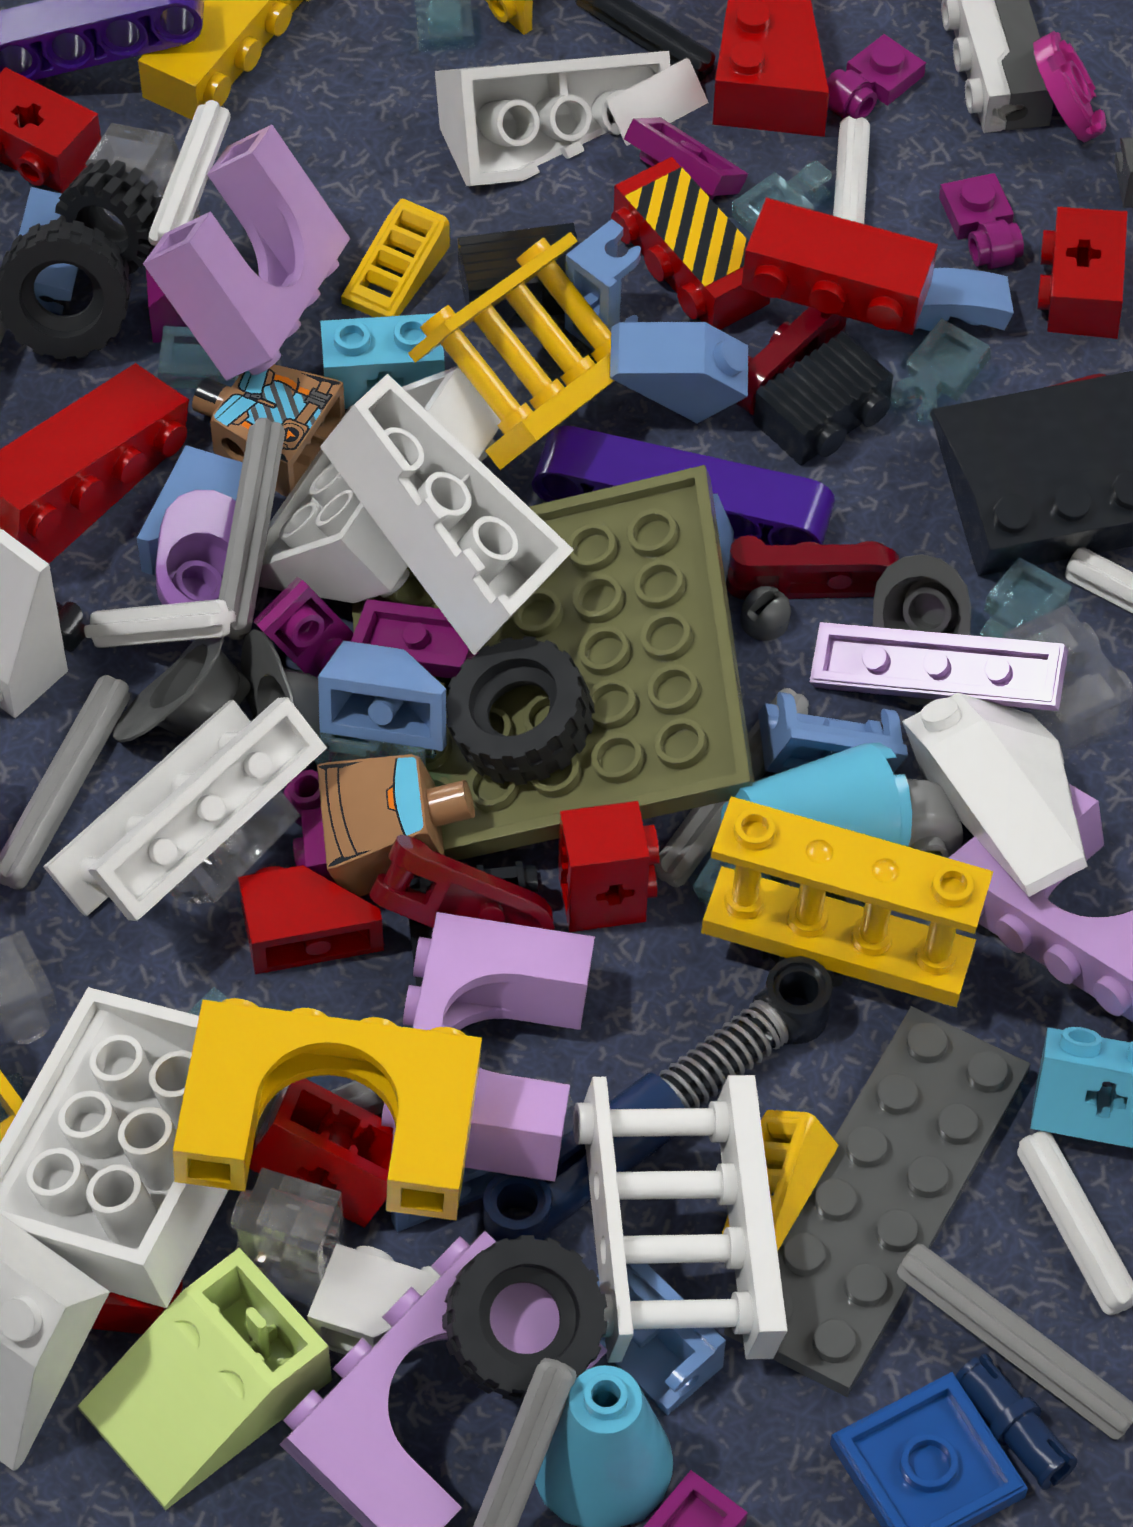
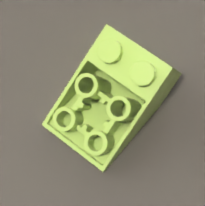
[78,1247,332,1511]

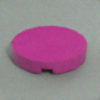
[1033,31,1106,143]

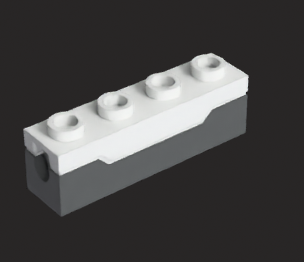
[941,0,1054,133]

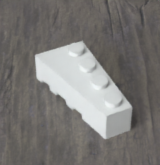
[320,374,574,655]

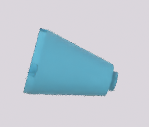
[721,742,912,847]
[535,1365,673,1527]

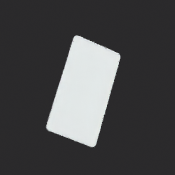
[607,58,708,146]

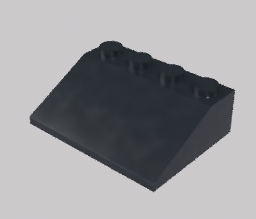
[930,371,1133,577]

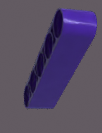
[0,0,204,81]
[531,425,835,545]

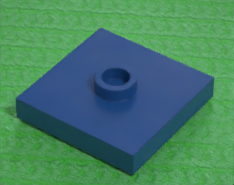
[830,1372,1028,1527]

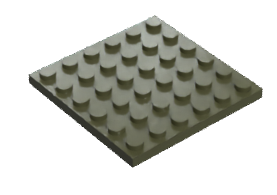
[351,465,754,861]

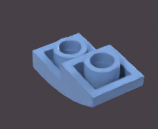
[915,268,1014,334]

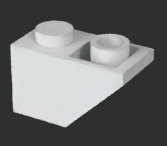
[307,1243,440,1355]

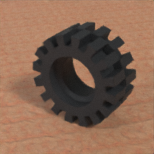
[55,159,163,274]

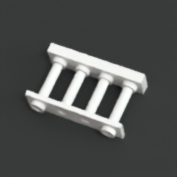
[43,697,327,921]
[573,1075,788,1363]

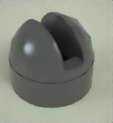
[740,586,791,641]

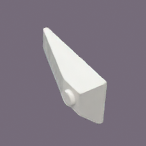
[435,51,670,186]
[902,692,1088,897]

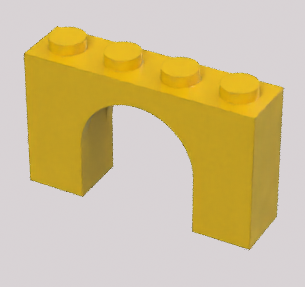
[173,998,482,1221]

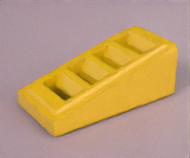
[341,198,450,317]
[722,1110,839,1252]

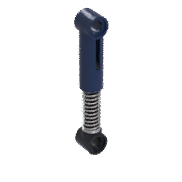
[483,956,833,1242]

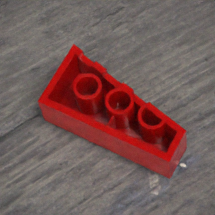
[712,0,829,137]
[0,363,189,564]

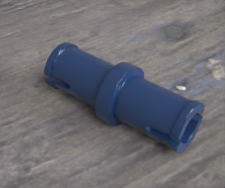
[955,1354,1078,1490]

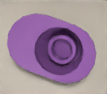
[155,490,236,605]

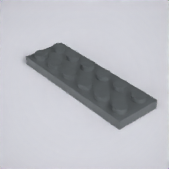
[724,1006,1031,1398]

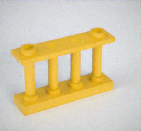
[408,232,615,470]
[701,796,993,1008]

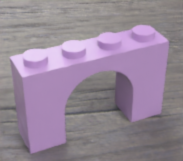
[143,125,350,380]
[949,784,1133,1022]
[381,912,595,1182]
[279,1231,608,1527]

